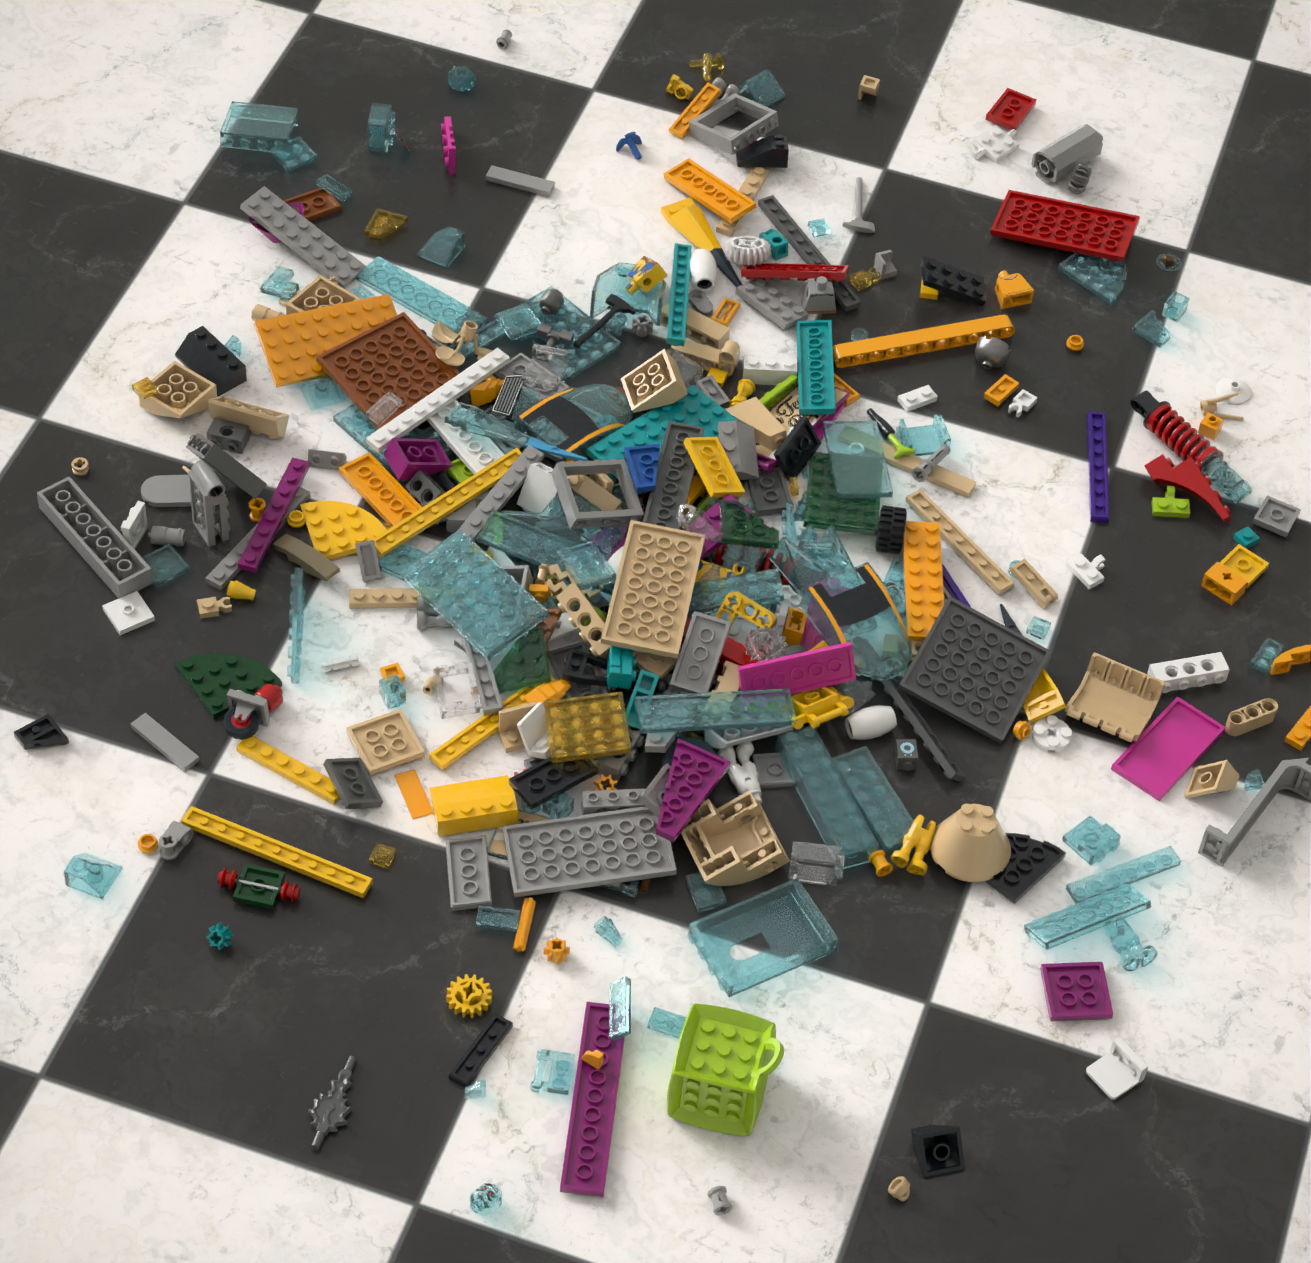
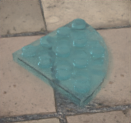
[1058,253,1127,305]

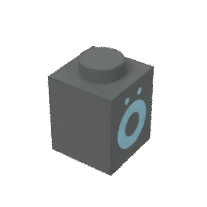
[894,739,918,771]

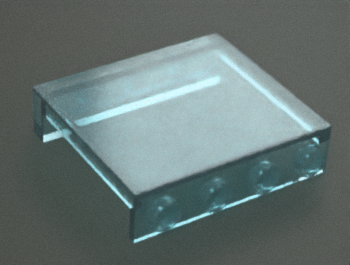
[220,101,298,154]

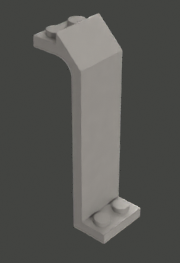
[1198,758,1311,867]

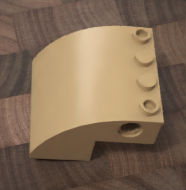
[681,790,790,886]

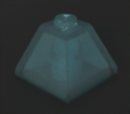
[417,226,465,268]
[63,852,123,900]

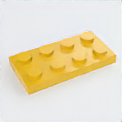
[683,437,745,498]

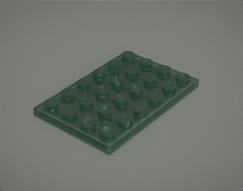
[803,452,883,535]

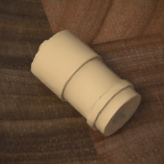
[251,304,285,321]

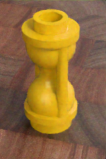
[729,379,755,407]

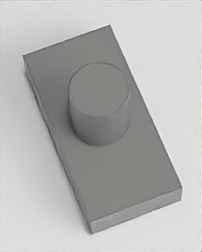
[355,540,382,581]

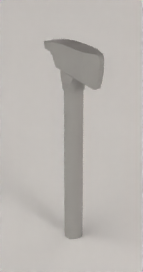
[842,177,875,233]

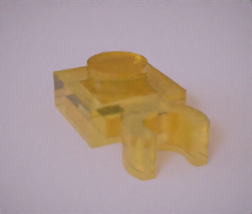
[849,267,881,291]

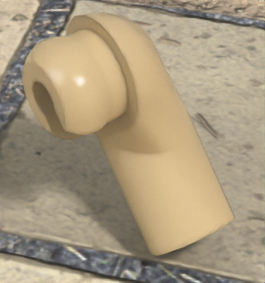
[423,671,444,694]

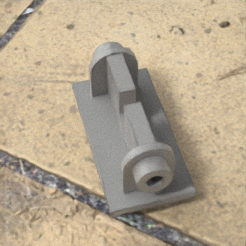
[308,449,347,470]

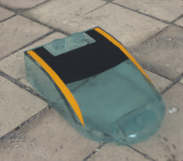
[517,384,633,462]
[799,562,912,680]

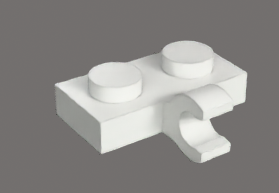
[1066,553,1106,590]

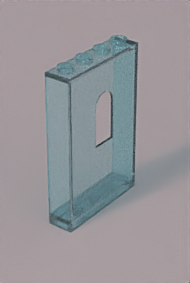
[688,878,839,997]

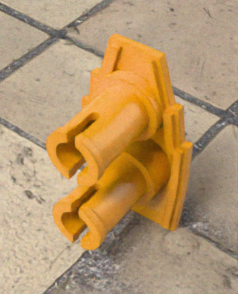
[469,375,504,408]
[523,679,571,713]

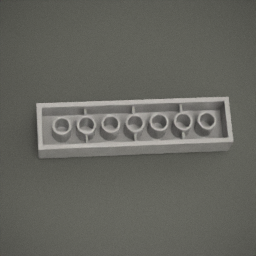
[37,477,153,598]

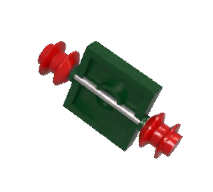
[217,864,301,910]

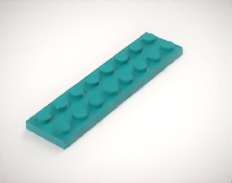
[796,320,835,415]

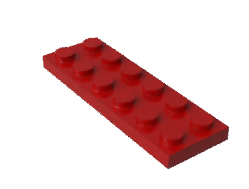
[741,263,849,282]

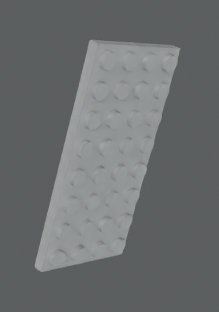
[502,806,677,898]

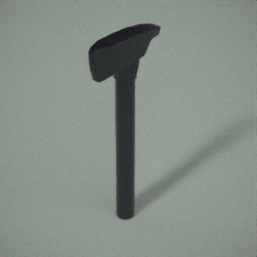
[573,294,636,348]

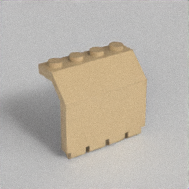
[1065,652,1166,743]

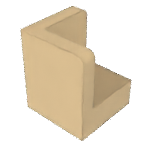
[858,75,880,100]

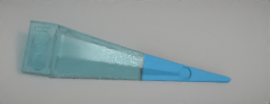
[444,402,587,461]

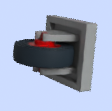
[223,689,270,740]

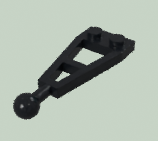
[562,649,669,694]

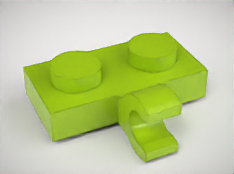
[1152,486,1190,518]

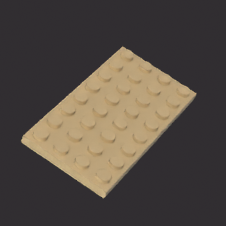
[601,520,705,659]

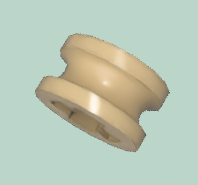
[71,458,89,476]

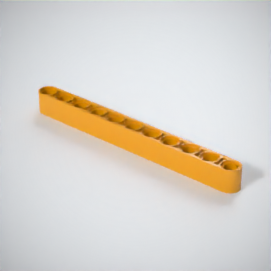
[833,315,1015,368]

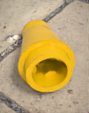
[227,580,256,601]

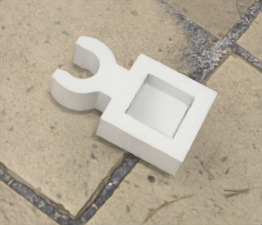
[1008,389,1038,418]

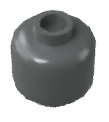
[538,288,564,315]

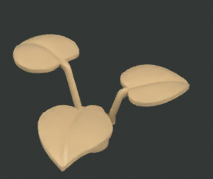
[432,320,492,366]

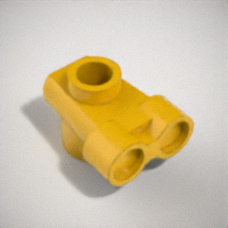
[666,74,694,100]

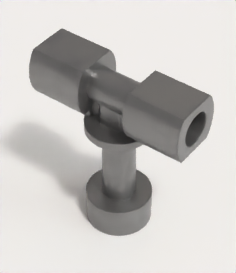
[537,323,574,362]

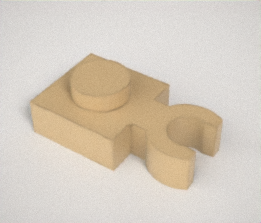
[197,597,232,619]

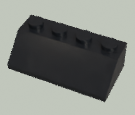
[175,326,247,397]

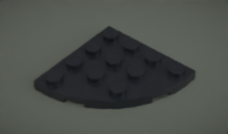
[985,833,1066,904]

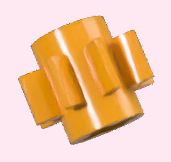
[594,774,618,791]
[544,937,570,964]

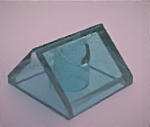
[299,376,345,411]

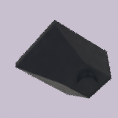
[911,1125,965,1177]

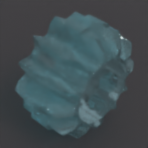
[448,65,475,92]

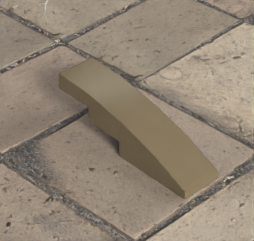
[273,534,340,581]

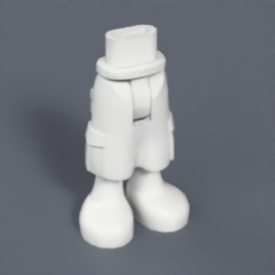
[718,742,762,804]

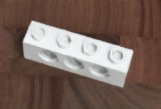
[1147,652,1230,693]

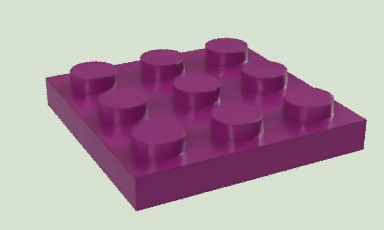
[1040,962,1113,1021]

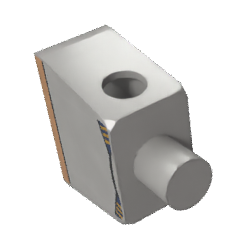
[801,276,836,314]

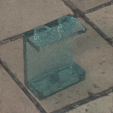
[896,414,951,456]

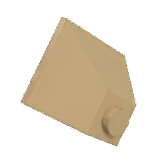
[1184,760,1240,798]

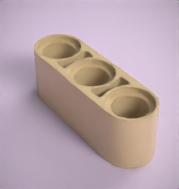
[1225,698,1278,736]

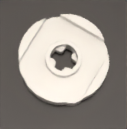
[1032,715,1072,753]

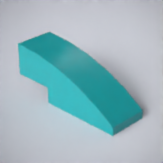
[622,669,659,729]

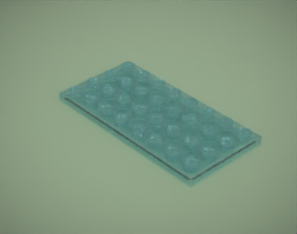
[400,529,550,661]

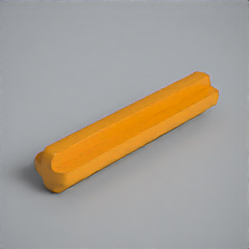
[513,897,536,952]

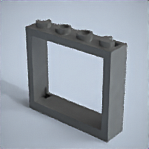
[186,433,267,499]

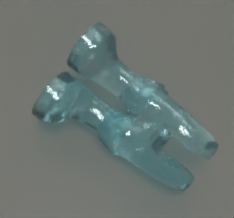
[1103,916,1158,971]

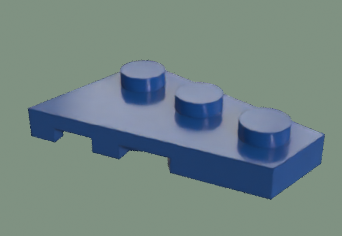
[624,444,660,493]

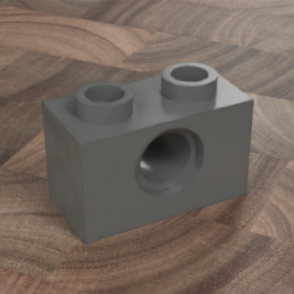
[206,418,250,454]

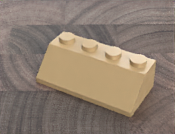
[208,396,289,440]

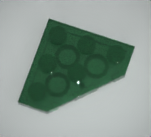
[719,500,779,549]
[493,627,551,694]

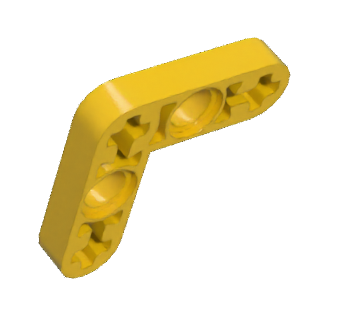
[715,592,776,630]

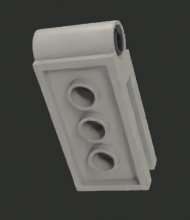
[188,460,231,547]

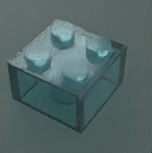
[367,103,396,152]

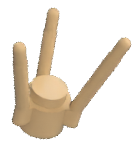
[1200,392,1244,420]

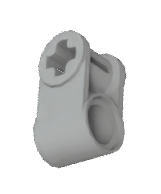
[159,821,194,860]

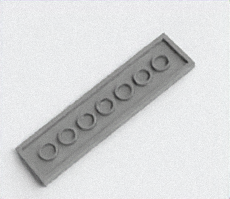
[240,186,367,289]

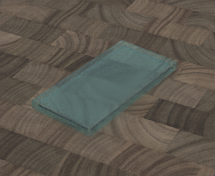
[823,421,893,498]

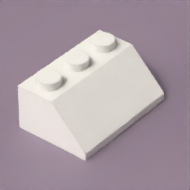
[742,356,797,385]

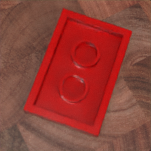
[985,88,1037,131]

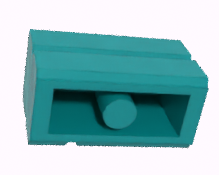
[607,646,637,689]

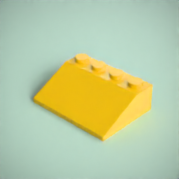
[429,775,519,837]

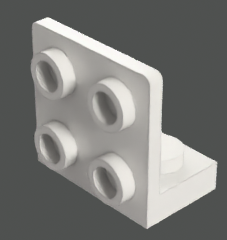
[517,702,569,759]

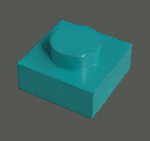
[1233,527,1260,549]

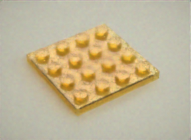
[544,692,631,763]

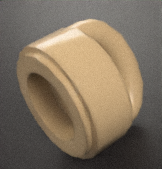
[888,1176,910,1202]

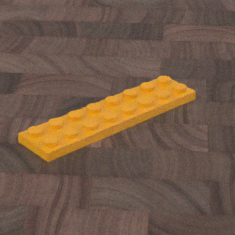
[903,521,944,642]

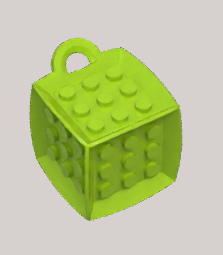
[667,1003,784,1136]

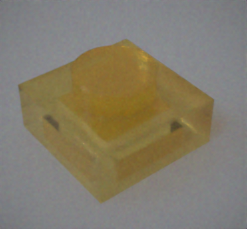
[132,377,158,400]
[369,842,396,869]

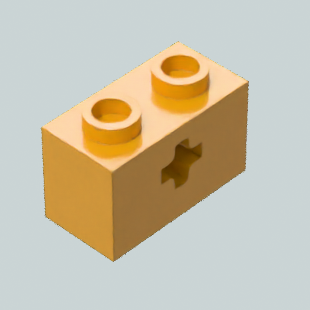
[1201,562,1248,606]
[779,607,808,648]

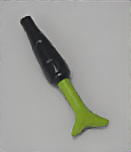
[867,408,916,459]

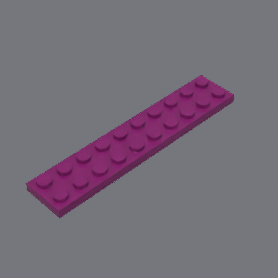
[560,1002,628,1197]

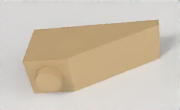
[568,475,622,511]

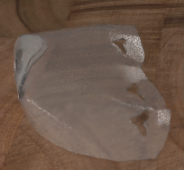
[676,503,724,542]

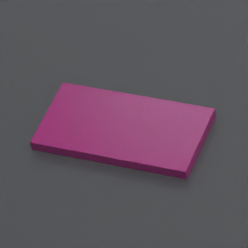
[1111,696,1226,801]

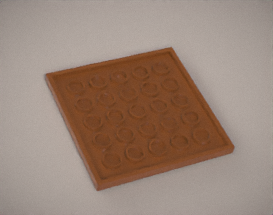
[316,312,460,430]

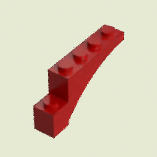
[1144,454,1232,524]

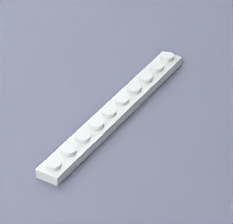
[366,348,510,453]

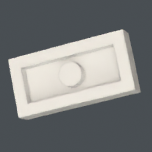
[897,385,938,412]

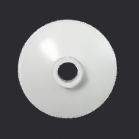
[1216,378,1251,405]

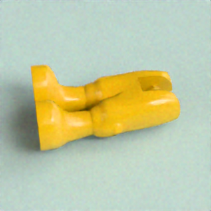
[891,815,936,875]

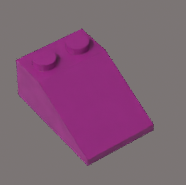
[383,438,452,480]

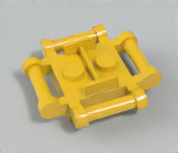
[775,687,854,730]

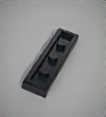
[449,1013,513,1089]

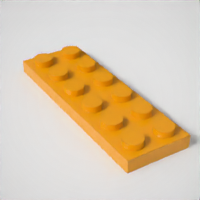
[664,158,756,224]
[339,452,422,527]

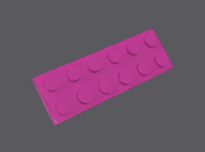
[737,642,856,705]

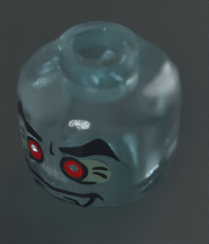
[470,1183,502,1216]

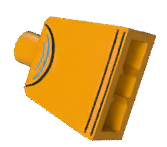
[995,270,1034,309]

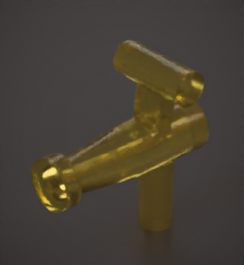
[689,53,724,83]

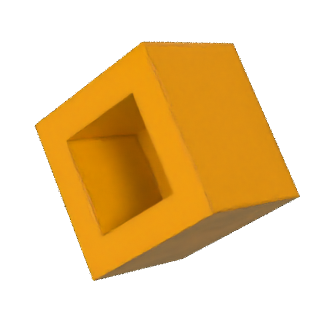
[1198,412,1224,440]

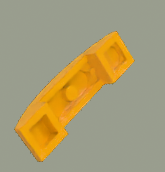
[1270,645,1311,675]

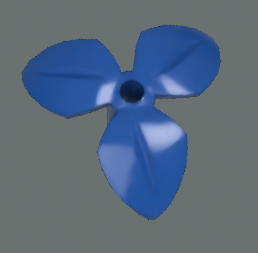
[616,131,642,160]

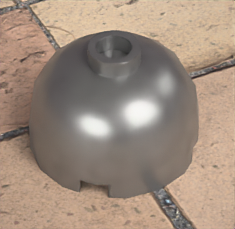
[975,336,1012,369]

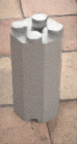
[1031,124,1103,184]

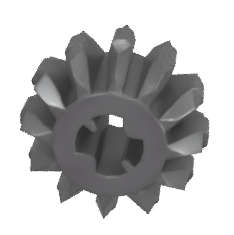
[1068,164,1092,193]

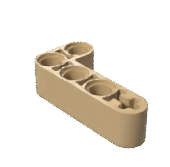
[668,339,740,376]

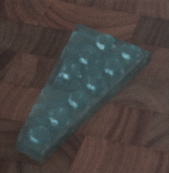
[287,568,306,683]

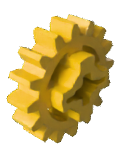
[446,974,492,1018]

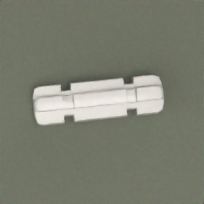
[321,654,359,673]

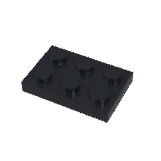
[773,417,821,482]

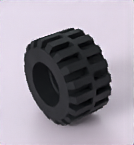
[875,505,907,554]

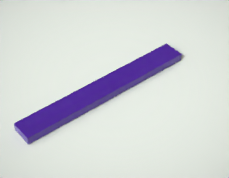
[1087,411,1109,523]

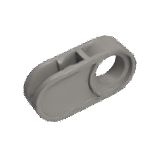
[688,289,713,317]

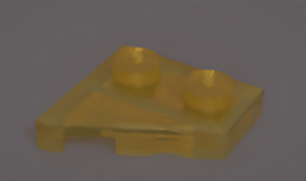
[364,208,408,239]

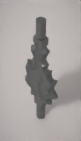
[308,1056,357,1150]

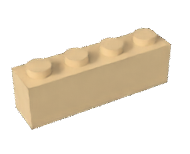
[659,302,730,350]

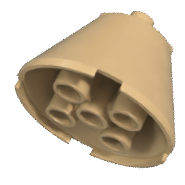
[930,804,1011,882]

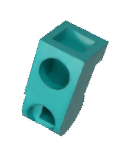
[759,229,788,260]

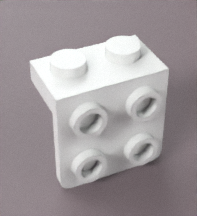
[1086,1037,1148,1100]

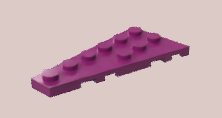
[656,738,731,843]

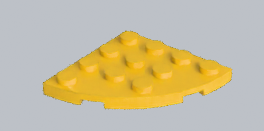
[300,501,386,560]

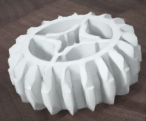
[724,236,771,266]

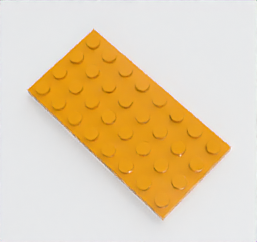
[254,294,397,388]

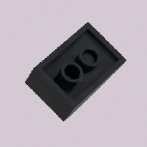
[736,134,789,168]

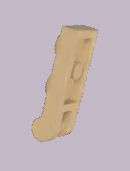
[1010,558,1058,609]

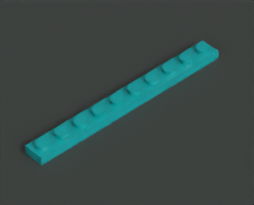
[666,243,692,346]

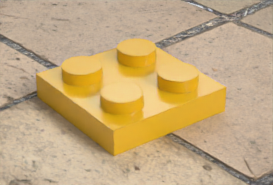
[1220,544,1269,588]

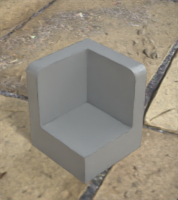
[874,250,897,279]

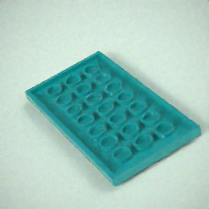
[586,385,740,494]

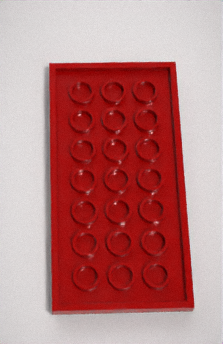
[990,190,1140,262]

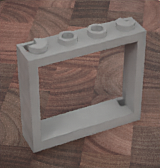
[689,93,779,155]
[551,459,644,529]

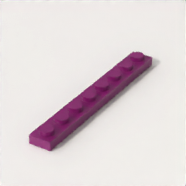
[238,457,310,573]

